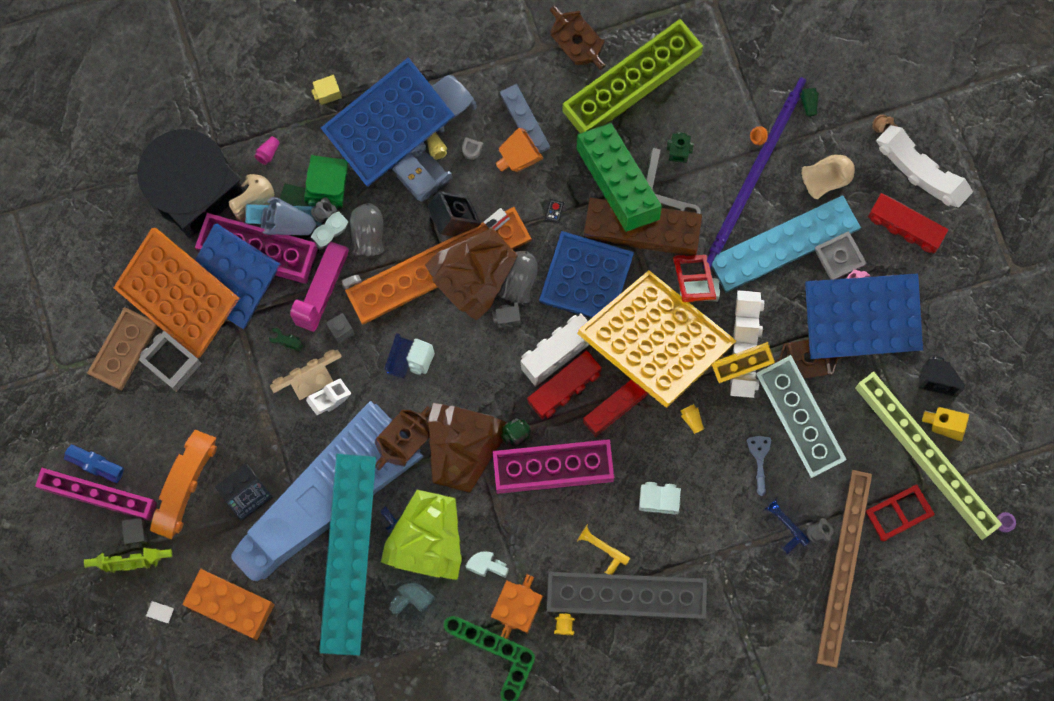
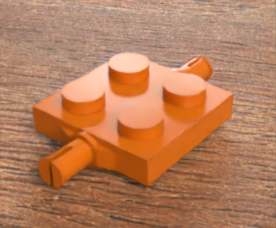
[491,574,543,639]

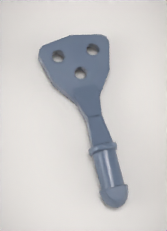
[747,436,772,496]

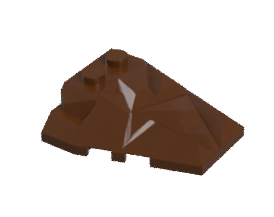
[425,228,518,320]
[428,403,507,493]

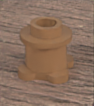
[873,114,898,134]

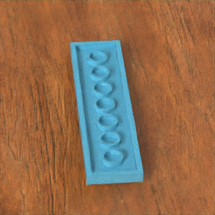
[711,195,861,293]

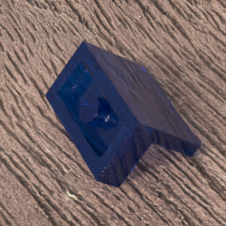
[384,333,414,379]

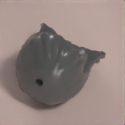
[349,204,385,257]
[497,251,538,304]

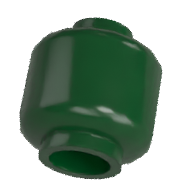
[501,418,531,447]

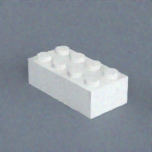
[521,313,590,387]

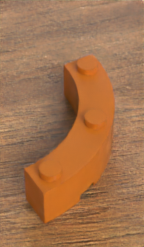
[150,430,217,539]

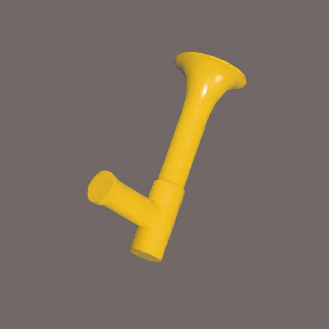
[577,524,630,575]

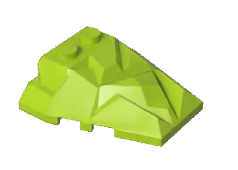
[381,489,462,580]

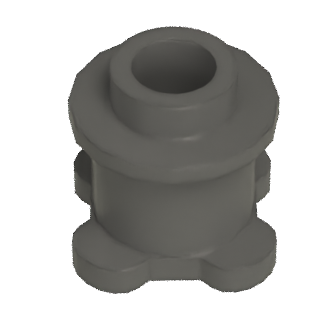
[311,197,337,223]
[807,518,834,543]

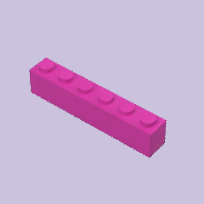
[35,468,157,522]

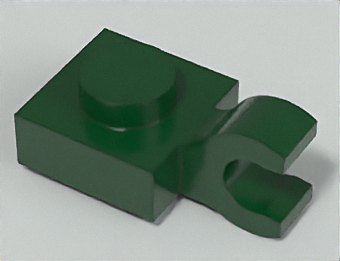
[269,328,303,352]

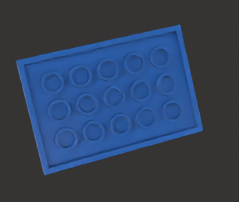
[321,58,455,187]
[805,274,923,359]

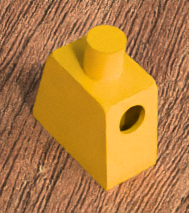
[922,407,969,442]

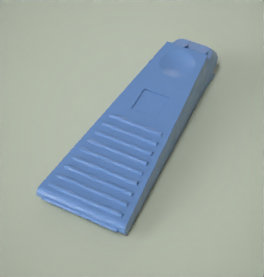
[232,401,423,581]

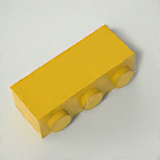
[712,342,775,383]

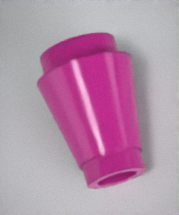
[254,137,280,165]

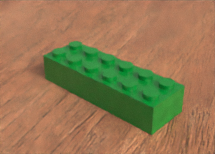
[576,123,662,232]

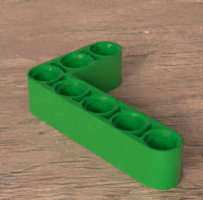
[444,616,535,701]

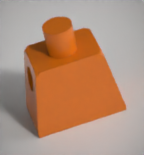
[496,128,544,172]

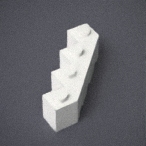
[730,291,764,398]

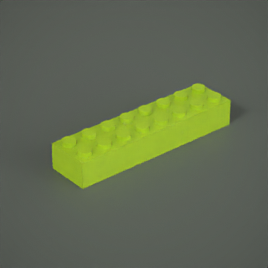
[563,19,703,133]

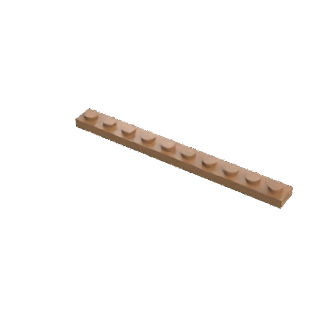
[816,470,872,668]

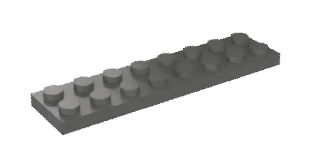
[547,572,707,619]

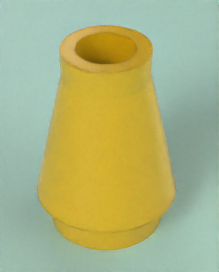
[681,404,704,434]

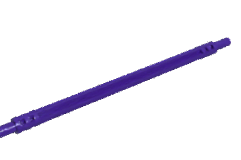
[702,77,806,269]

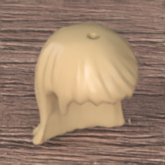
[802,155,855,199]
[229,174,274,223]

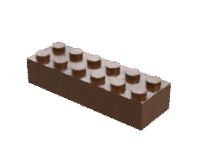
[584,198,702,256]

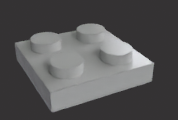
[815,231,867,280]

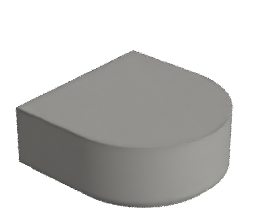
[462,137,483,159]
[342,275,362,293]

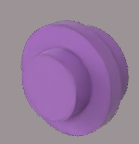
[997,512,1016,532]

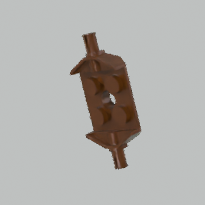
[549,6,606,70]
[766,339,850,379]
[375,406,431,470]

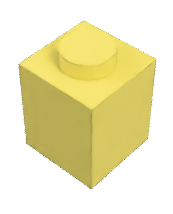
[312,75,342,105]

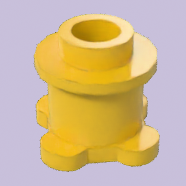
[554,614,575,635]

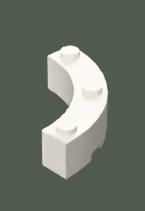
[876,125,973,208]

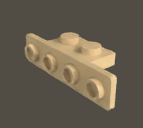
[270,349,342,400]

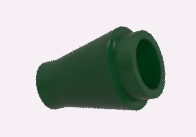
[800,88,819,117]

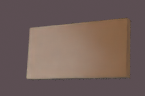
[87,307,158,391]

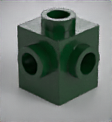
[666,132,694,163]

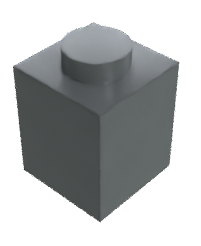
[326,313,355,344]
[122,518,148,549]

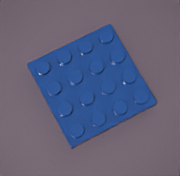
[195,224,281,329]
[539,231,634,318]

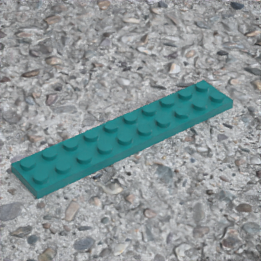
[319,454,376,655]

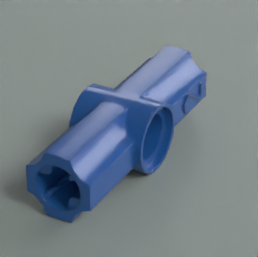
[64,444,124,483]

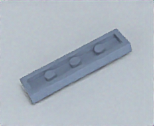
[500,84,550,153]

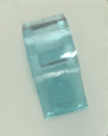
[389,583,435,616]

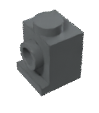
[492,302,521,329]

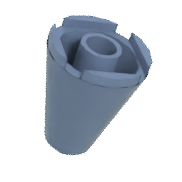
[261,197,316,235]

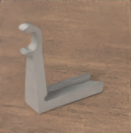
[645,148,701,214]

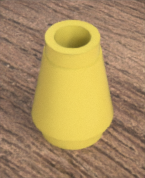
[427,132,447,160]

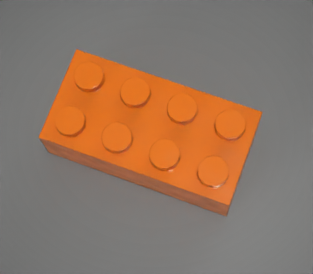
[182,569,275,640]

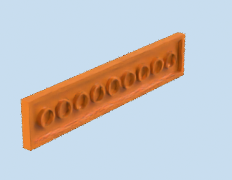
[345,207,531,325]

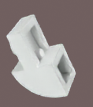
[306,379,351,415]

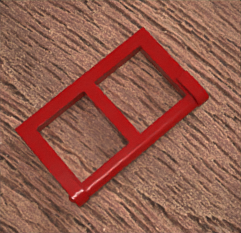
[673,255,716,303]
[865,484,935,542]

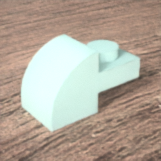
[466,552,509,578]

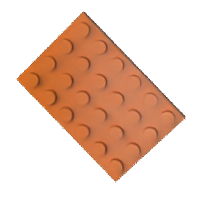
[113,228,240,358]

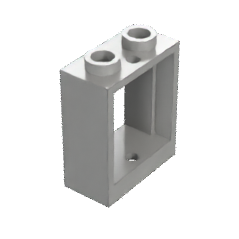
[138,331,202,392]

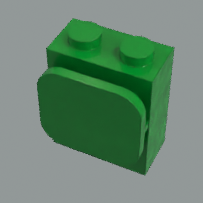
[304,155,349,209]

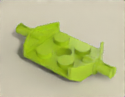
[84,548,172,573]

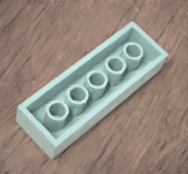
[756,355,847,478]

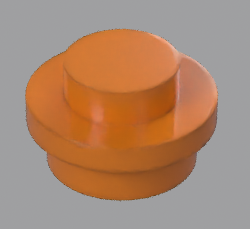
[750,126,768,145]

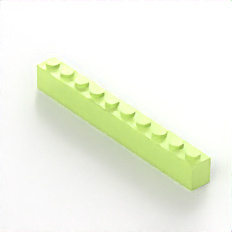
[855,372,1002,540]

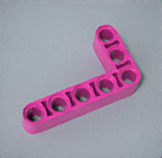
[290,242,349,332]

